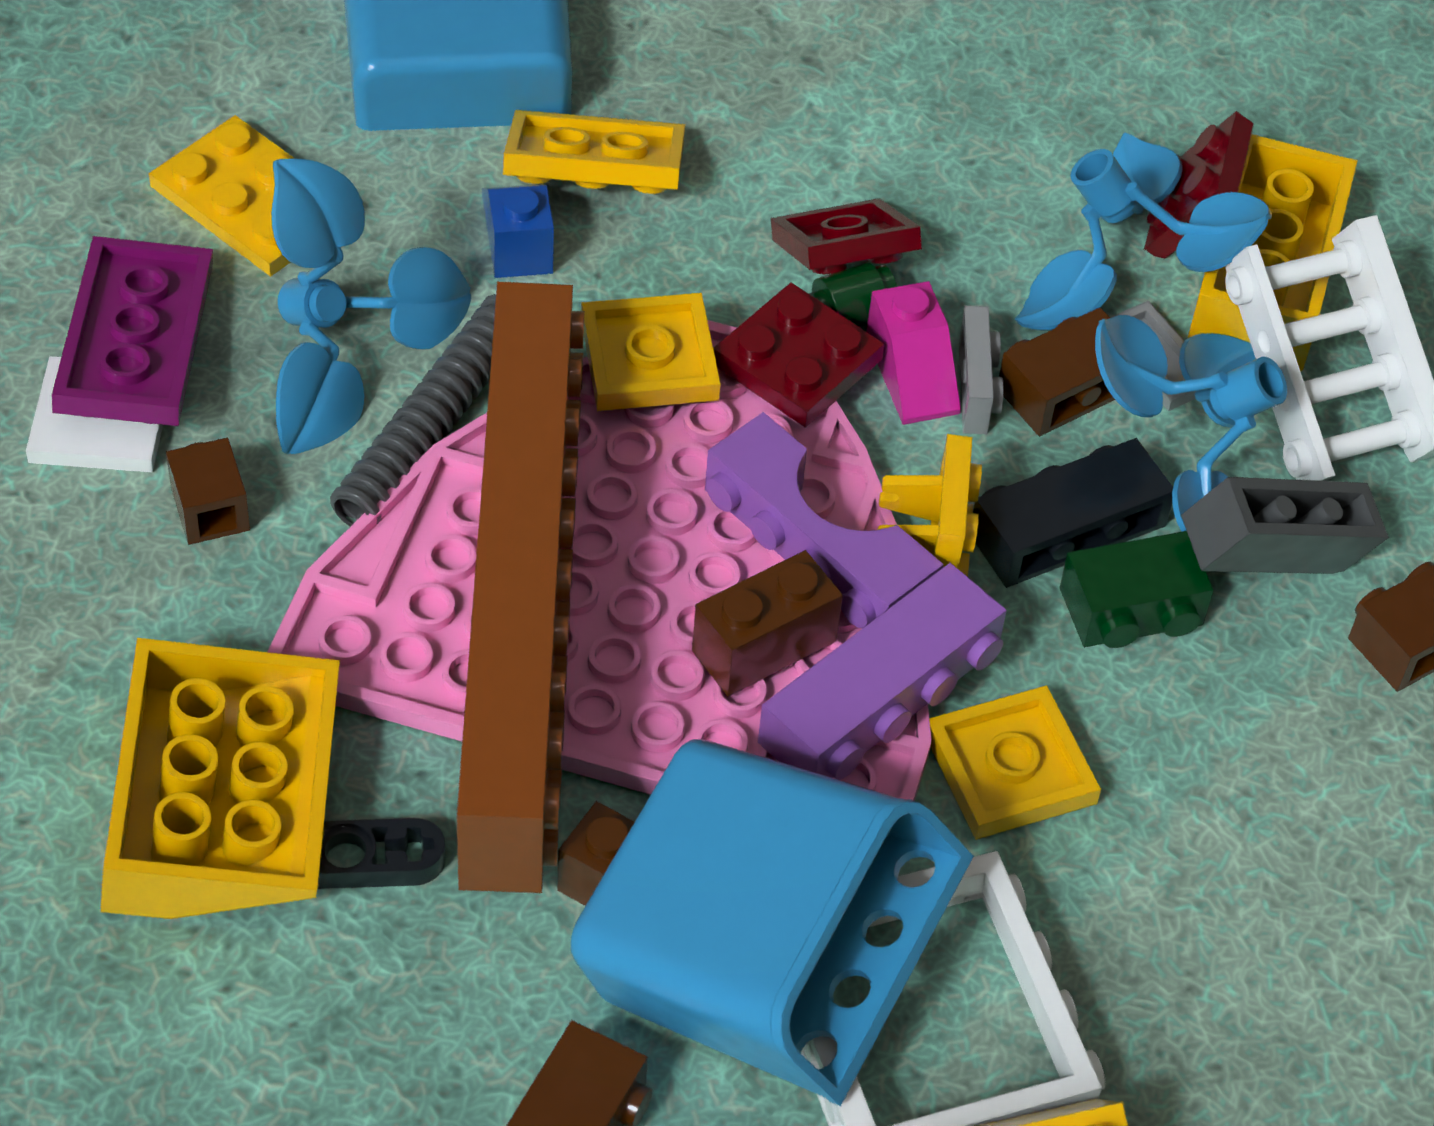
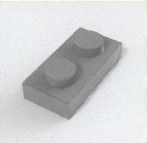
[959,306,1003,434]

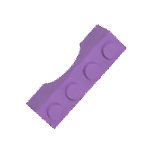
[705,412,944,628]

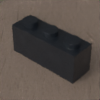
[973,438,1173,588]

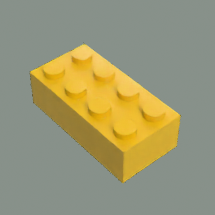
[1187,134,1358,372]

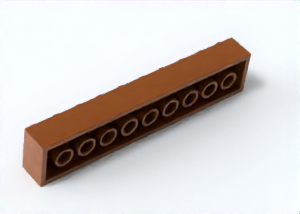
[457,281,585,893]

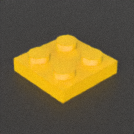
[581,293,721,411]
[929,685,1101,840]

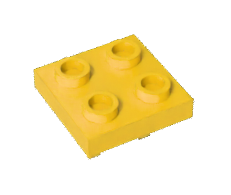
[877,434,982,577]

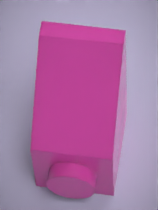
[866,281,961,425]

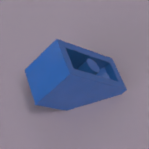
[482,184,554,278]

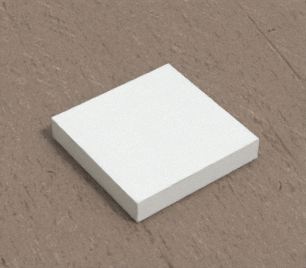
[26,356,163,473]

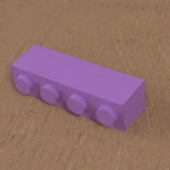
[758,563,1007,780]

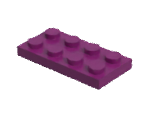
[52,236,213,426]

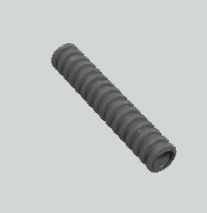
[330,294,496,527]

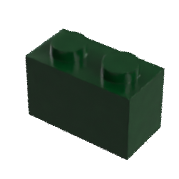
[1059,531,1214,648]

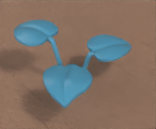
[1014,133,1272,330]
[271,159,471,454]
[1095,315,1287,532]

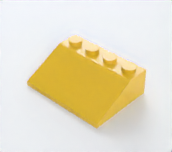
[100,638,340,919]

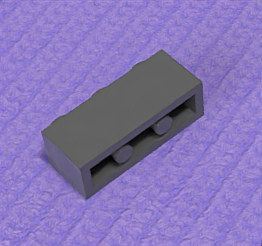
[1181,477,1389,574]

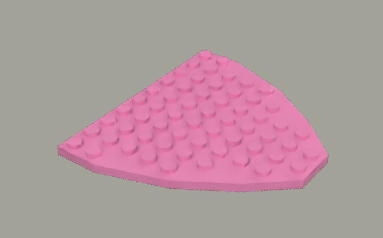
[267,320,931,801]

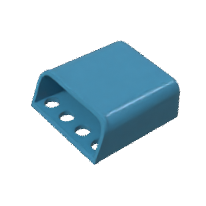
[344,0,572,131]
[571,739,974,1106]

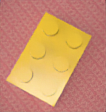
[503,110,685,194]
[149,115,295,277]

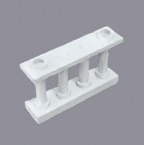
[1225,215,1434,481]

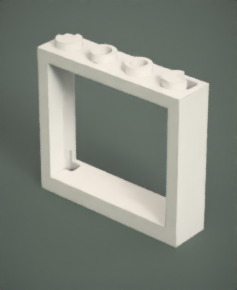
[801,851,1105,1126]

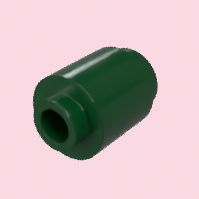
[809,263,898,327]

